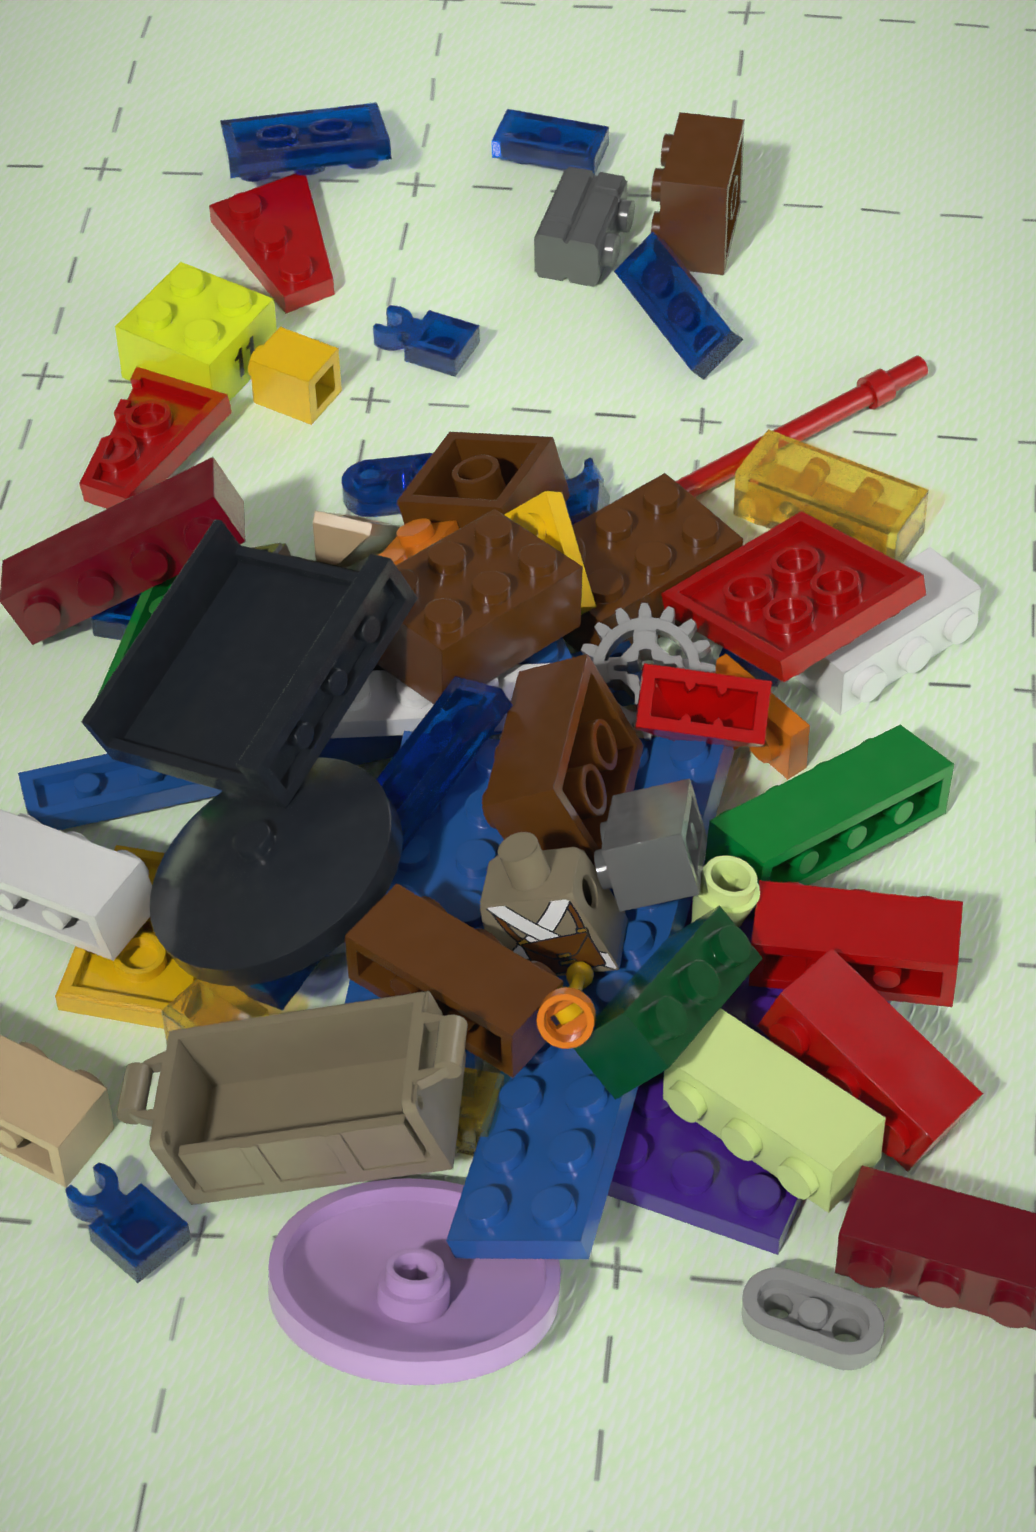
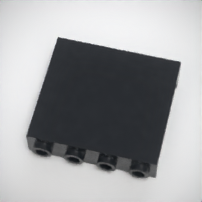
[81,519,418,809]

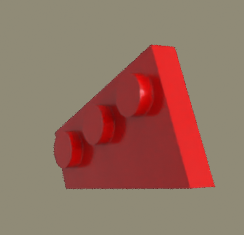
[209,170,335,314]
[79,367,232,509]

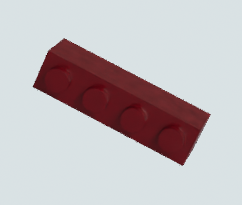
[0,457,246,645]
[835,1165,1036,1330]

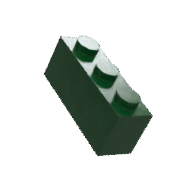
[573,905,763,1100]

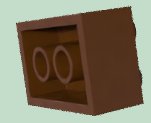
[562,473,743,652]
[377,509,583,710]
[482,654,644,868]

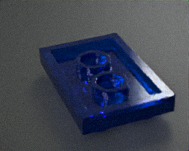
[220,102,392,182]

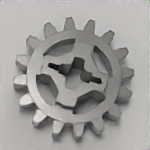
[581,603,716,741]

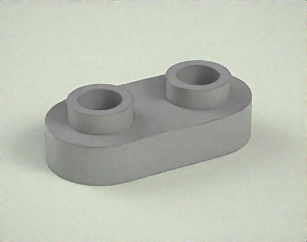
[741,1267,884,1370]

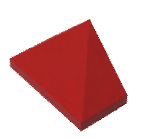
[635,663,772,747]

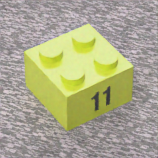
[115,262,277,401]

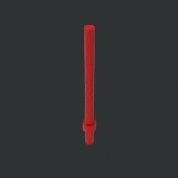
[676,355,928,497]

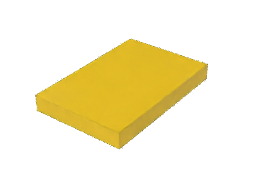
[55,845,205,1030]

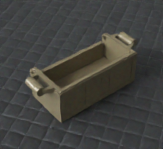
[116,991,468,1205]

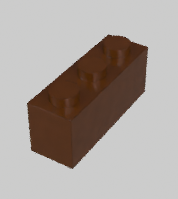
[345,884,563,1078]

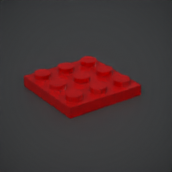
[661,511,927,682]

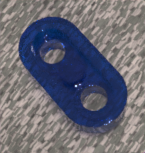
[341,453,433,517]

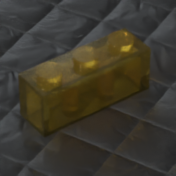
[733,429,929,563]

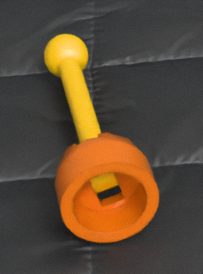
[537,961,596,1049]

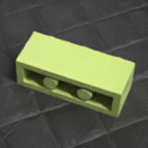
[663,1008,885,1213]

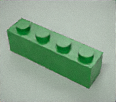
[704,724,954,912]

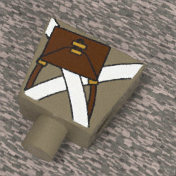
[480,832,628,976]

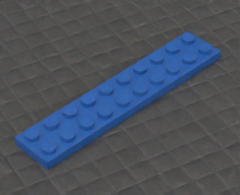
[446,737,734,1259]

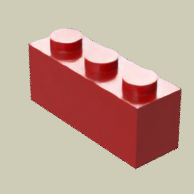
[749,880,963,1007]
[757,948,983,1172]

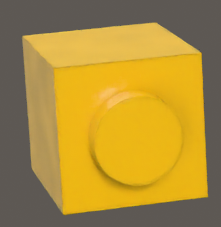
[248,326,342,425]

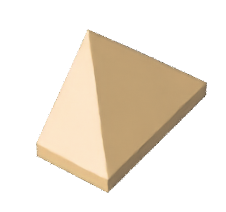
[313,511,401,568]

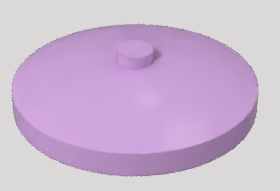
[268,1178,561,1385]

